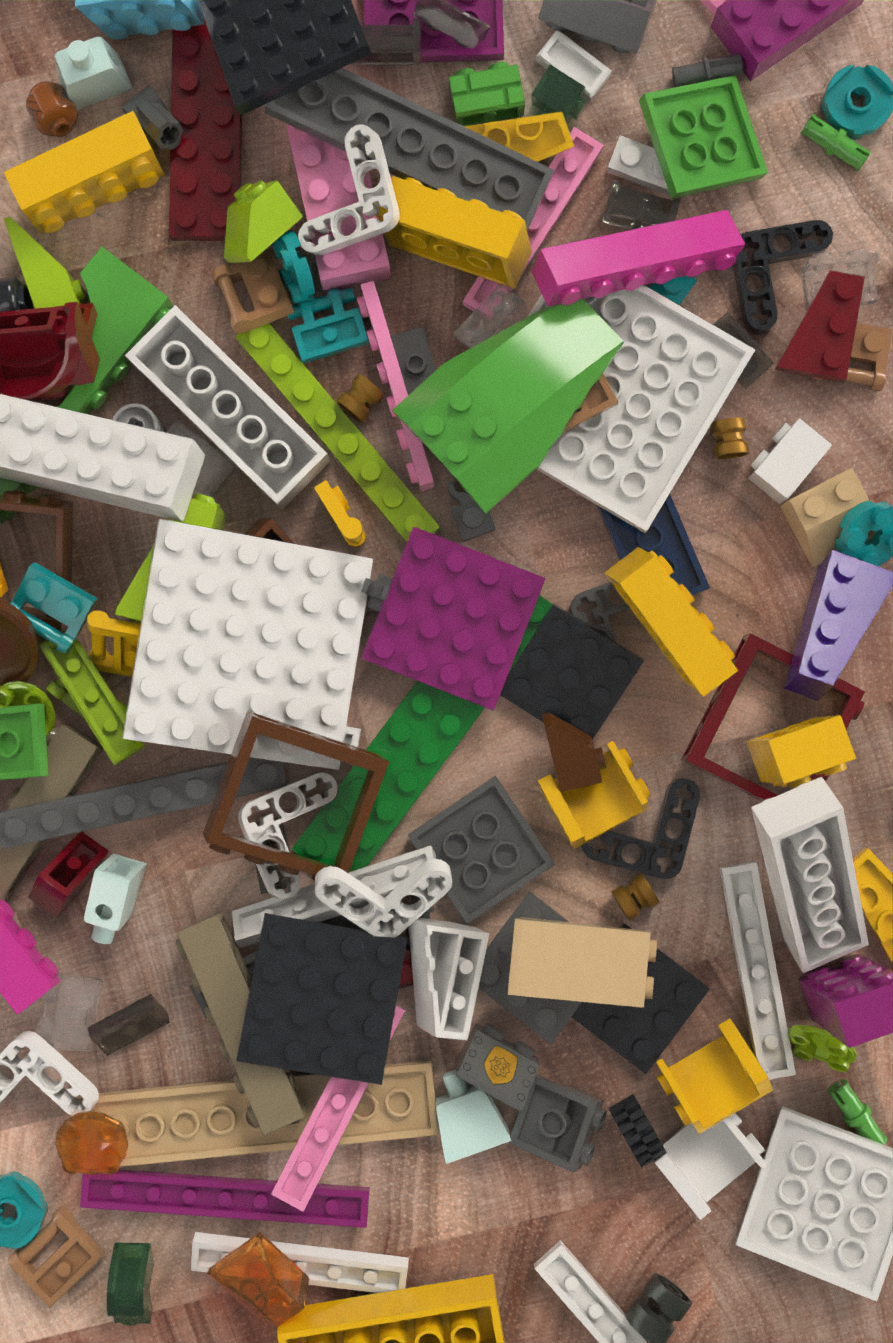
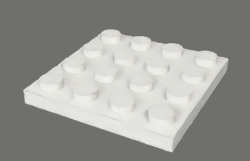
[736,1106,893,1302]

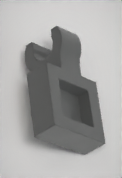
[361,573,393,613]

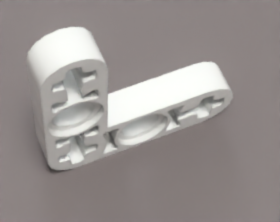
[298,125,400,256]
[238,772,338,899]
[315,859,452,938]
[0,1031,99,1118]

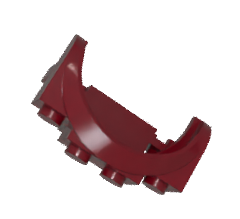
[0,302,100,402]

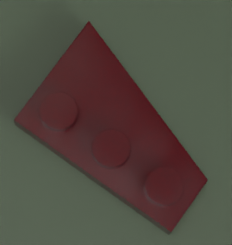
[774,270,865,383]

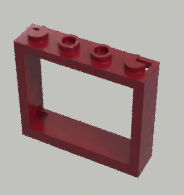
[681,633,865,802]

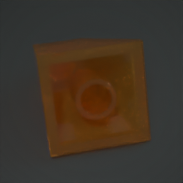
[207,1232,309,1327]

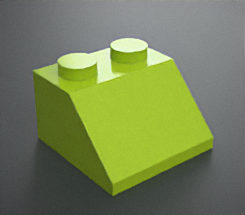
[224,180,303,263]

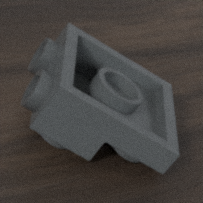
[508,1074,607,1172]

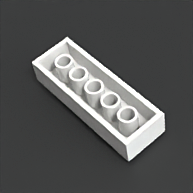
[125,305,330,510]
[0,394,205,522]
[751,777,869,973]

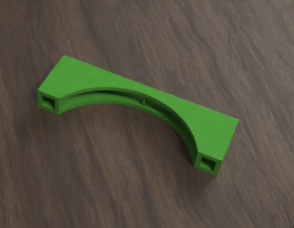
[0,246,174,524]

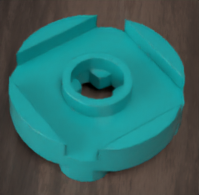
[821,64,893,140]
[272,229,315,304]
[835,501,893,566]
[0,1171,48,1249]

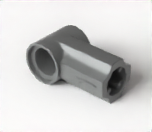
[121,86,184,150]

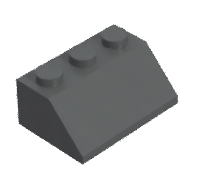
[539,0,657,54]

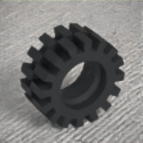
[608,1094,667,1167]

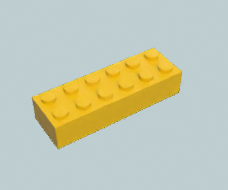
[277,1274,505,1343]

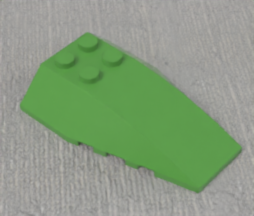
[392,299,624,514]

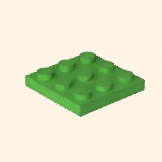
[639,75,768,199]

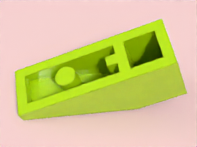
[4,216,87,309]

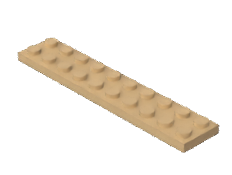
[76,1060,439,1171]

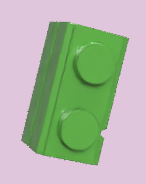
[449,62,525,126]

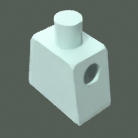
[54,37,133,110]
[84,853,147,944]
[436,1069,511,1164]

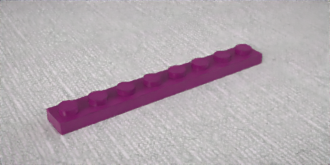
[80,1168,370,1228]

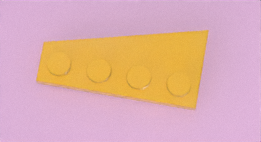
[464,112,574,162]
[853,848,893,966]

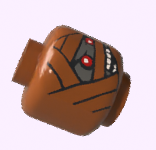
[26,81,78,137]

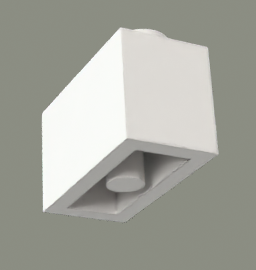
[748,418,832,504]

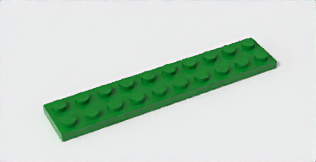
[292,594,553,872]

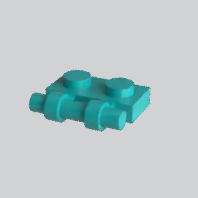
[288,287,369,364]

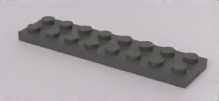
[265,68,554,231]

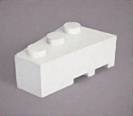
[409,918,489,1041]

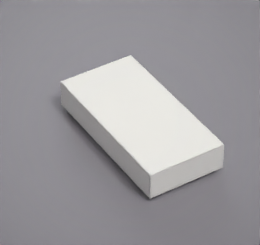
[536,30,612,102]

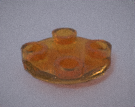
[55,1111,128,1175]

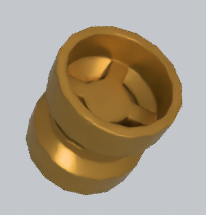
[336,374,385,424]
[710,417,750,460]
[611,873,660,922]

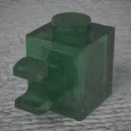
[531,64,587,125]

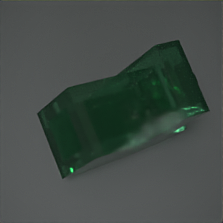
[107,1242,154,1326]

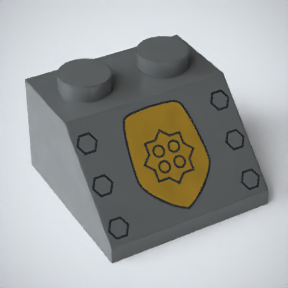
[456,1023,540,1112]

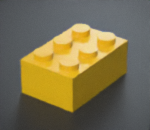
[746,715,856,788]

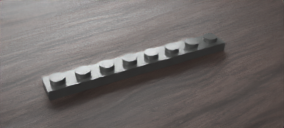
[0,757,287,849]

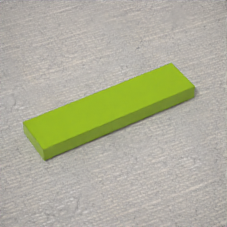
[39,630,145,766]

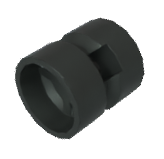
[625,1273,693,1343]

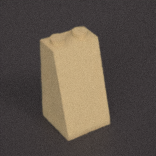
[507,917,657,1008]

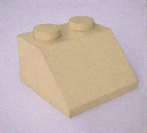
[780,468,875,568]

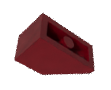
[28,832,109,918]

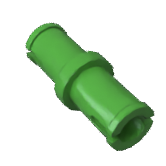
[800,113,871,171]
[828,1079,887,1145]

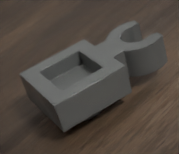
[448,482,496,542]

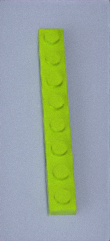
[235,323,440,543]

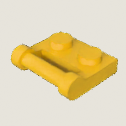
[314,480,366,548]
[87,611,141,677]

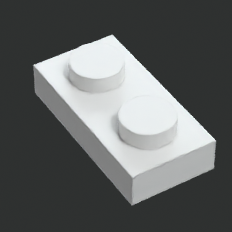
[606,135,670,196]

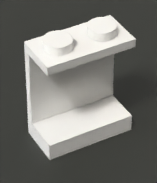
[654,1113,767,1220]

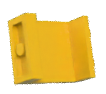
[538,741,651,849]
[656,1018,773,1135]

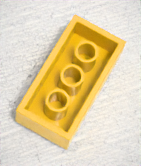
[3,111,165,234]
[376,176,532,289]
[604,547,738,697]

